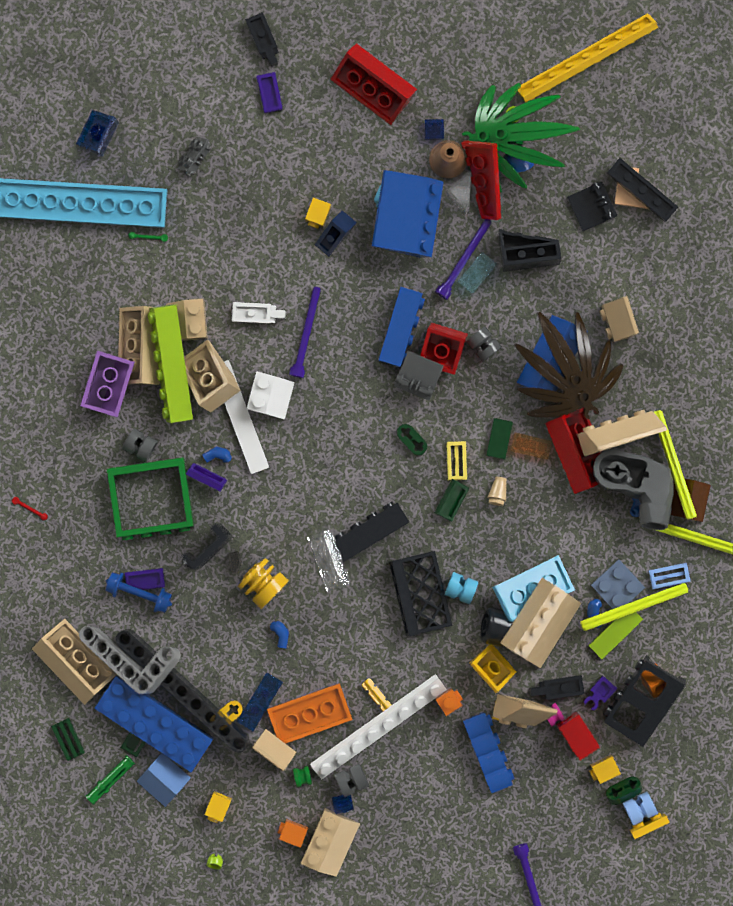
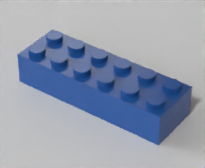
[94,675,214,772]

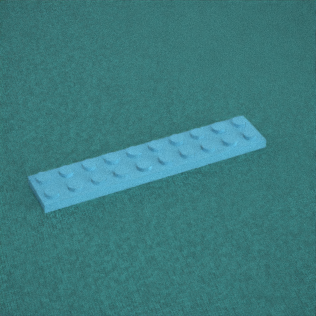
[0,178,167,228]

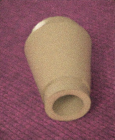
[488,477,507,506]

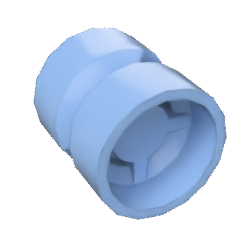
[623,791,658,826]

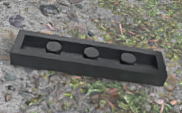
[607,158,678,222]

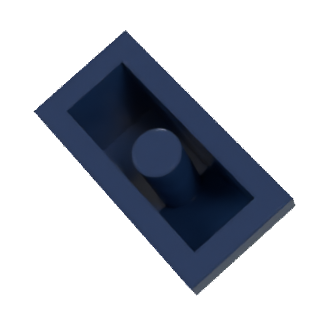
[315,211,357,257]

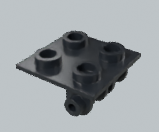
[567,181,618,231]

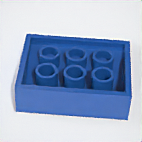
[372,170,443,258]

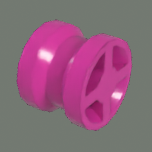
[547,703,565,727]

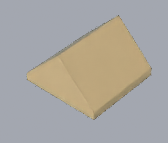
[251,729,296,771]

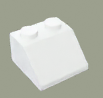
[247,371,294,419]

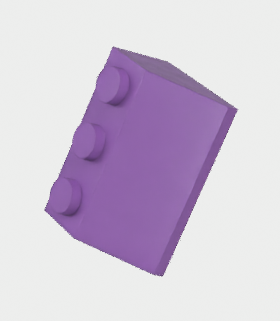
[80,351,135,417]

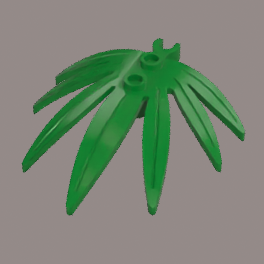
[462,83,580,193]

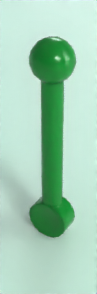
[128,232,168,242]

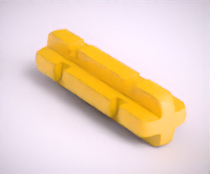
[362,679,392,712]

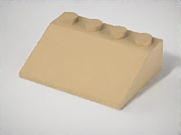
[501,578,581,668]

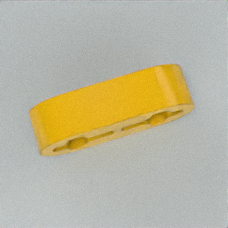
[210,700,243,730]

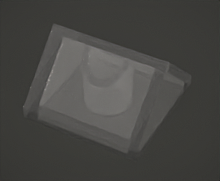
[446,172,471,216]

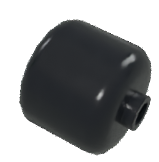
[480,608,515,647]

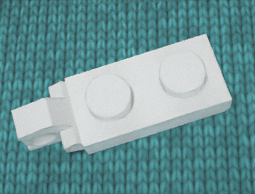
[232,302,286,324]

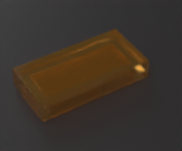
[510,432,552,460]

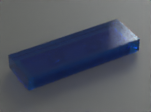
[237,672,283,731]

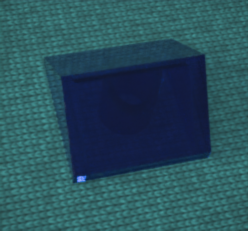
[76,110,119,157]

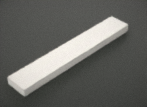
[224,360,270,474]

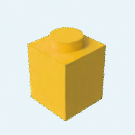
[305,198,331,229]
[589,755,621,784]
[204,791,232,823]

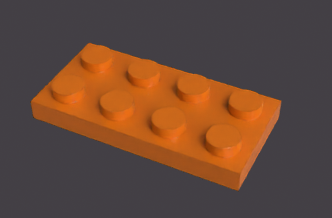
[267,683,353,744]

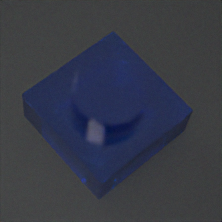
[425,119,444,140]
[332,795,354,814]

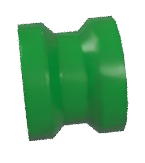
[293,766,312,787]

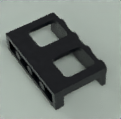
[182,523,233,570]
[603,655,686,747]

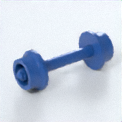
[105,572,172,613]

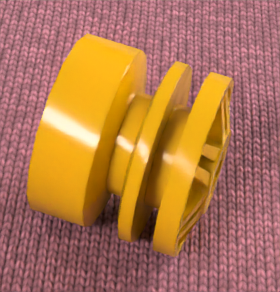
[238,558,289,609]

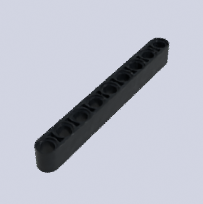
[116,629,250,753]

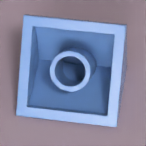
[137,753,191,807]

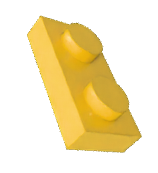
[630,812,670,839]

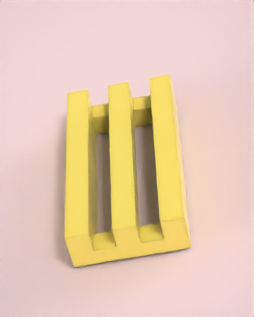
[447,441,467,480]

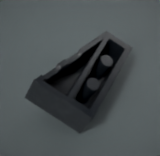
[498,229,562,272]

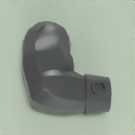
[593,448,674,530]

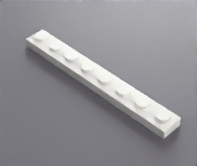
[310,674,447,779]

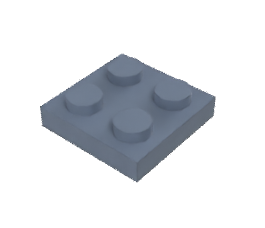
[591,559,645,609]

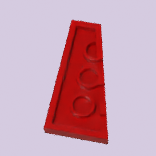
[461,140,501,220]

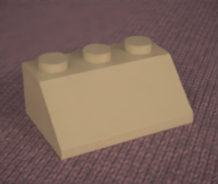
[301,808,360,877]

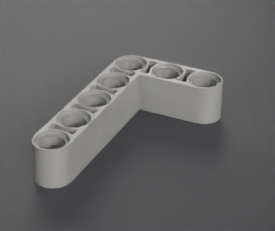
[79,626,181,694]

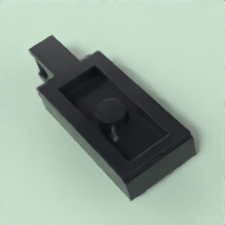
[245,12,279,67]
[529,675,584,700]

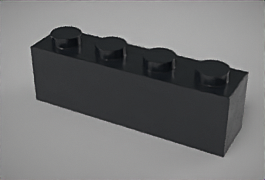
[332,502,409,562]

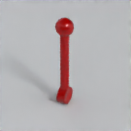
[12,497,48,521]

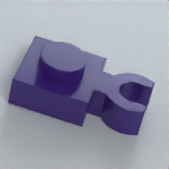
[583,675,617,711]

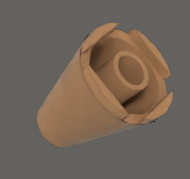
[429,140,467,178]

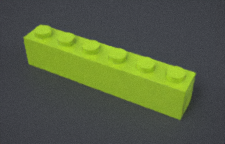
[148,304,193,423]

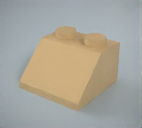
[599,296,639,343]
[166,299,208,341]

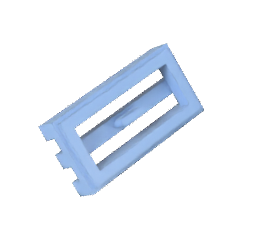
[648,563,691,589]

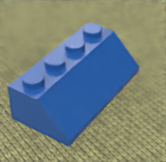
[516,315,588,391]

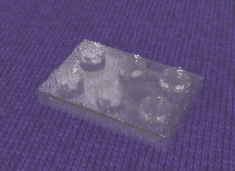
[307,529,350,591]

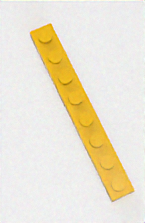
[517,13,658,103]

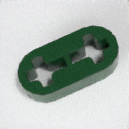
[397,424,427,455]
[606,777,642,805]

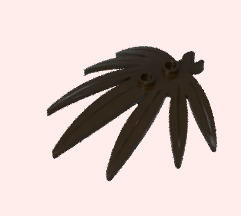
[514,312,623,420]

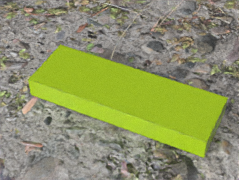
[588,612,643,659]

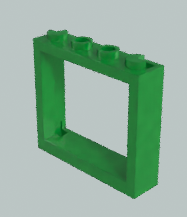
[107,458,194,541]

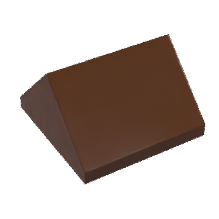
[671,479,711,522]

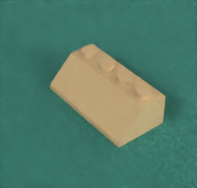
[118,306,160,385]
[577,410,667,456]
[32,619,117,705]

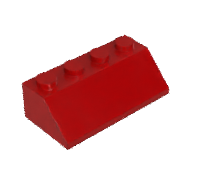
[330,43,417,125]
[545,408,602,494]

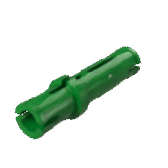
[86,755,135,805]

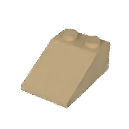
[184,340,241,412]
[493,694,558,728]

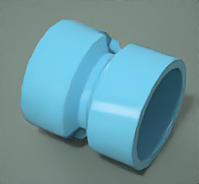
[444,572,478,605]

